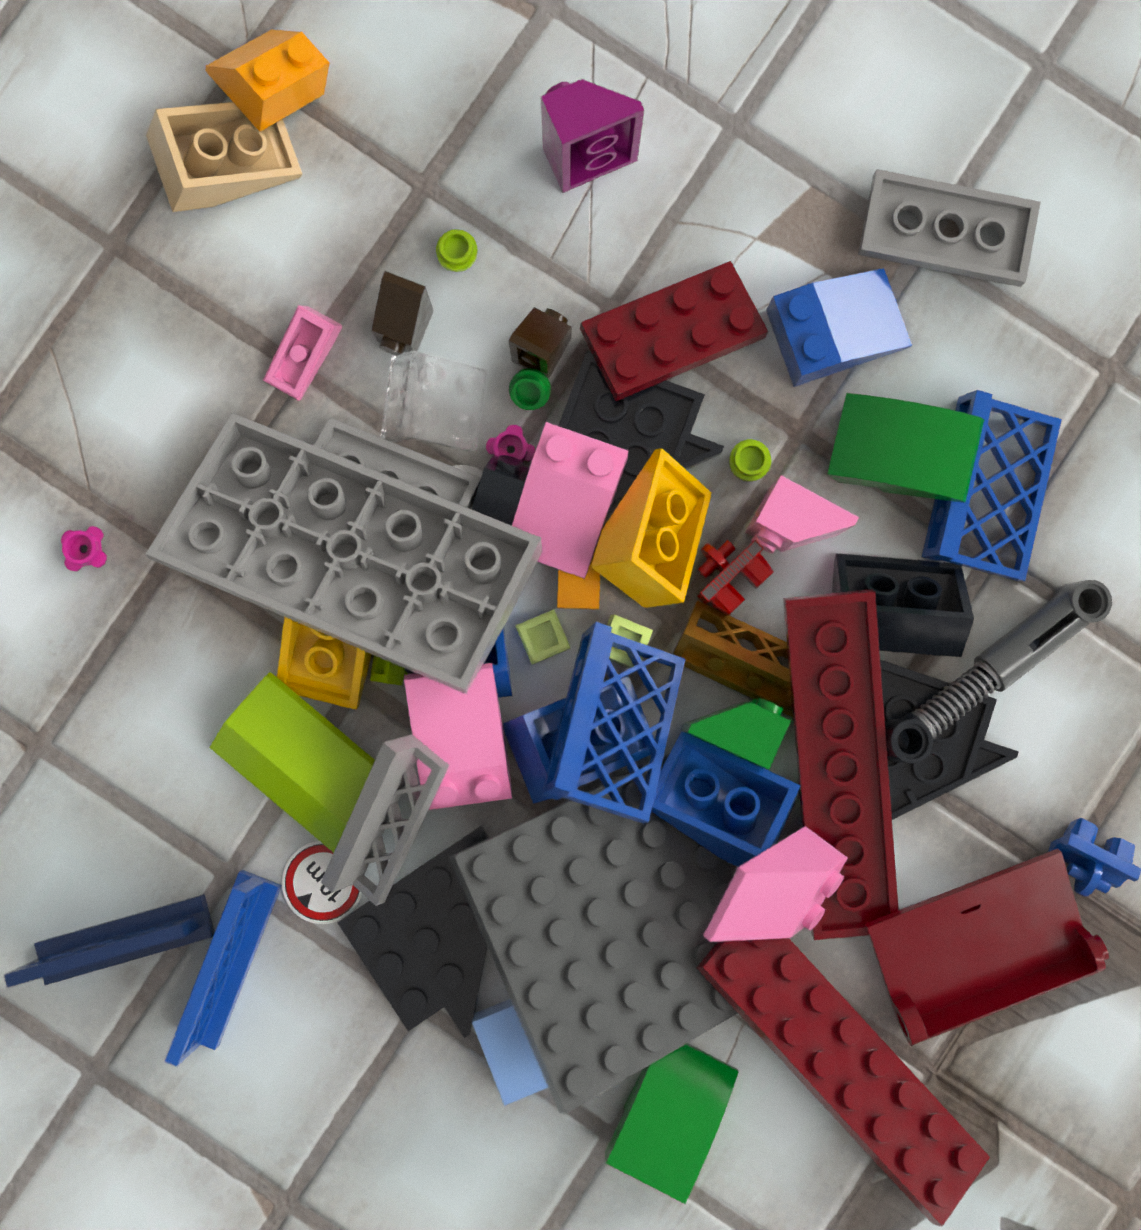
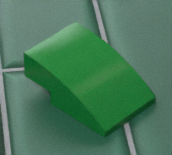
[827,393,984,503]
[605,1043,739,1204]

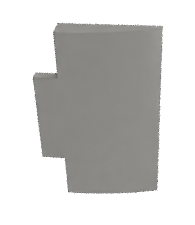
[146,413,542,694]

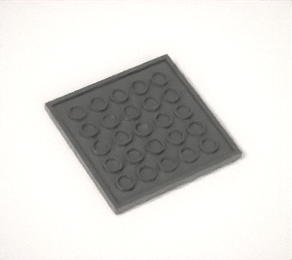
[449,753,738,1114]

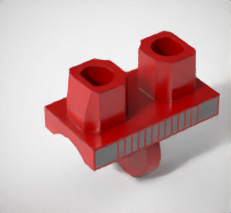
[696,540,774,616]

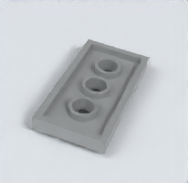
[858,169,1041,287]

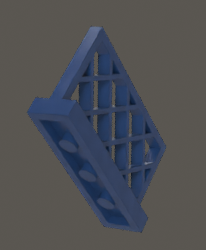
[4,894,215,988]

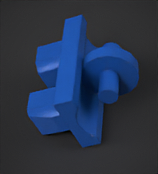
[1048,818,1141,897]

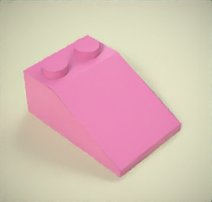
[512,422,629,579]
[404,663,512,810]
[703,826,847,942]

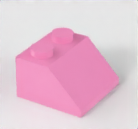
[745,475,859,553]

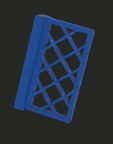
[921,390,1062,582]
[541,622,685,824]
[164,870,282,1067]

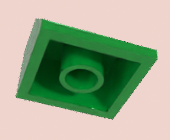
[680,698,791,770]

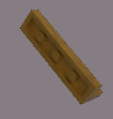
[672,601,793,717]

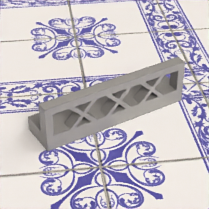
[321,734,449,906]

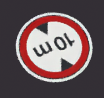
[282,841,362,924]

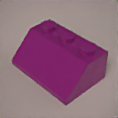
[541,79,644,193]

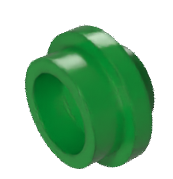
[509,368,551,410]

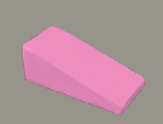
[263,305,343,401]

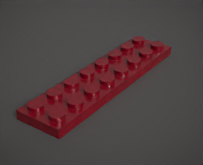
[783,589,899,940]
[696,938,990,1227]

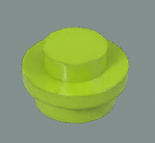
[436,229,478,272]
[729,439,771,482]

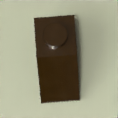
[371,271,434,357]
[508,307,572,380]

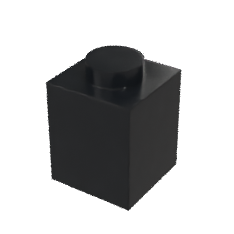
[472,455,529,526]

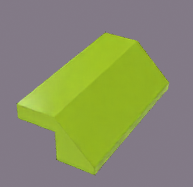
[209,672,375,853]

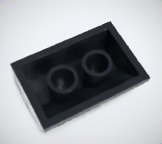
[832,553,974,657]

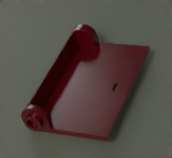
[865,849,1109,1046]

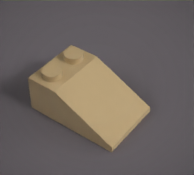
[146,102,302,212]

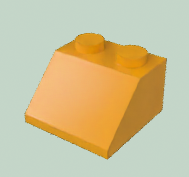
[205,30,330,132]

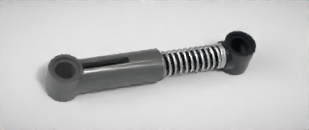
[885,580,1112,763]

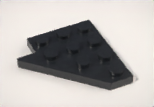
[558,351,724,504]
[880,660,1019,820]
[338,825,490,1038]

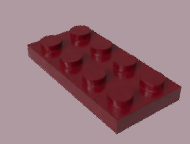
[580,261,768,401]

